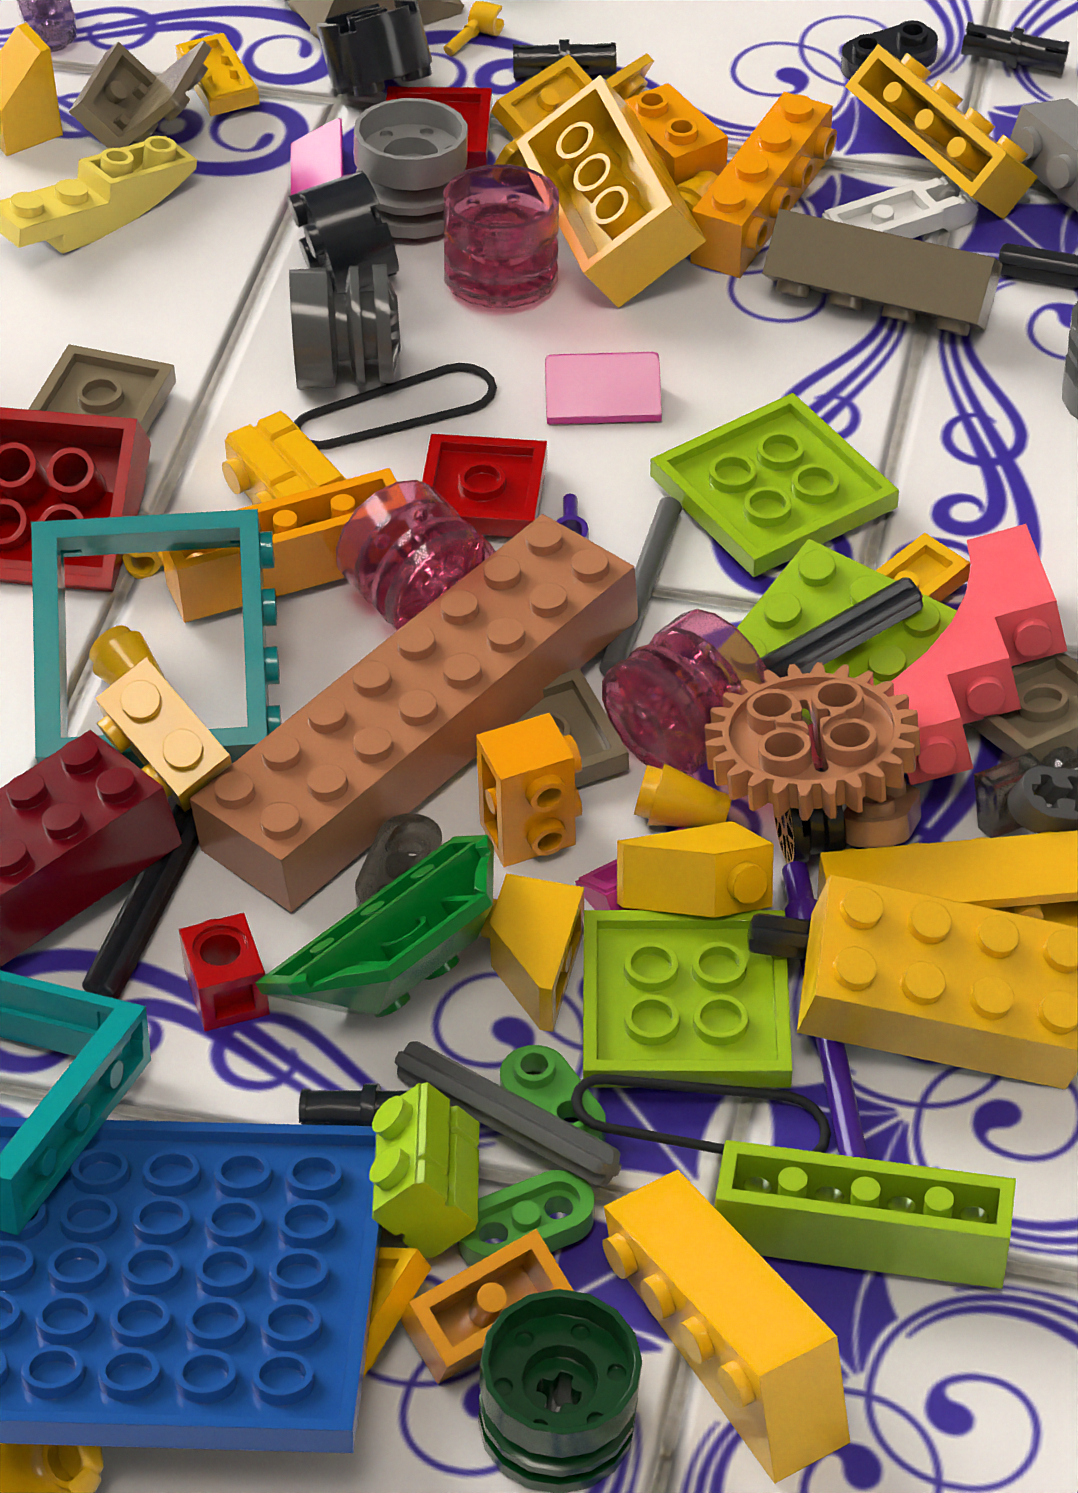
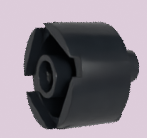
[316,0,432,97]
[287,171,399,293]

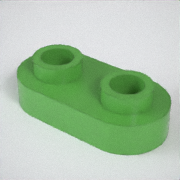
[500,1045,606,1142]
[458,1170,595,1266]

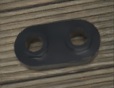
[841,20,938,80]

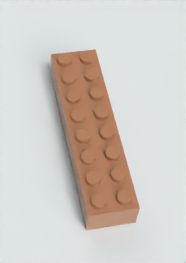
[189,514,638,913]

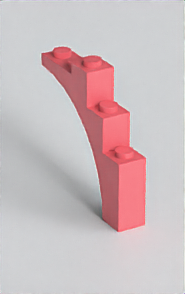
[807,524,1067,786]

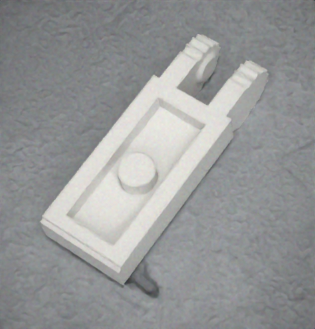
[822,176,979,239]

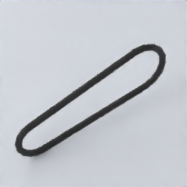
[294,363,497,450]
[571,1074,831,1155]

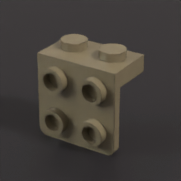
[69,40,212,149]

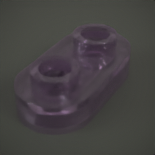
[16,0,77,52]

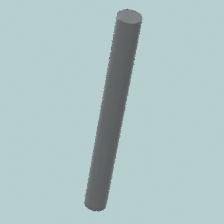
[599,497,682,679]

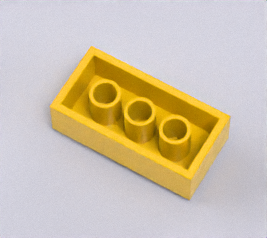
[516,75,706,308]
[797,874,1078,1090]

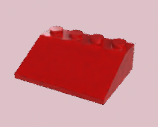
[0,407,151,592]

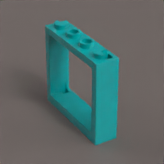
[31,509,282,769]
[0,971,151,1235]

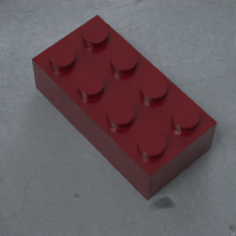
[0,730,182,967]

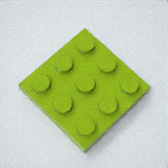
[650,393,899,577]
[705,539,957,725]
[583,910,792,1088]

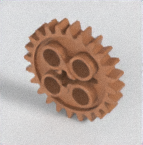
[705,662,920,821]

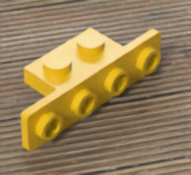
[489,53,654,181]

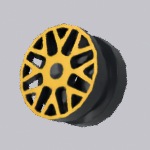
[773,768,846,863]

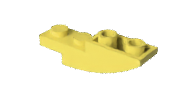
[0,136,197,254]

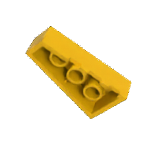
[603,1169,850,1484]

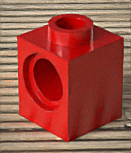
[178,912,270,1032]

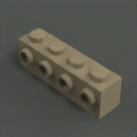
[762,208,1003,336]

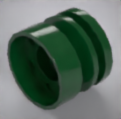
[478,1289,642,1493]

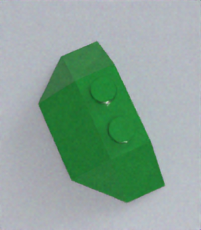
[255,835,494,1018]

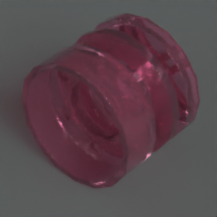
[443,164,559,308]
[336,480,495,631]
[602,609,767,776]

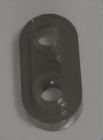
[355,813,443,907]

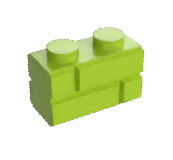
[369,1082,480,1258]

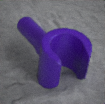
[556,493,589,540]

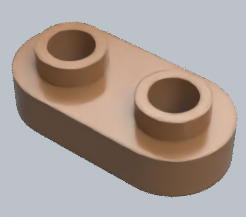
[843,778,921,848]

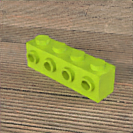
[715,1140,1016,1289]

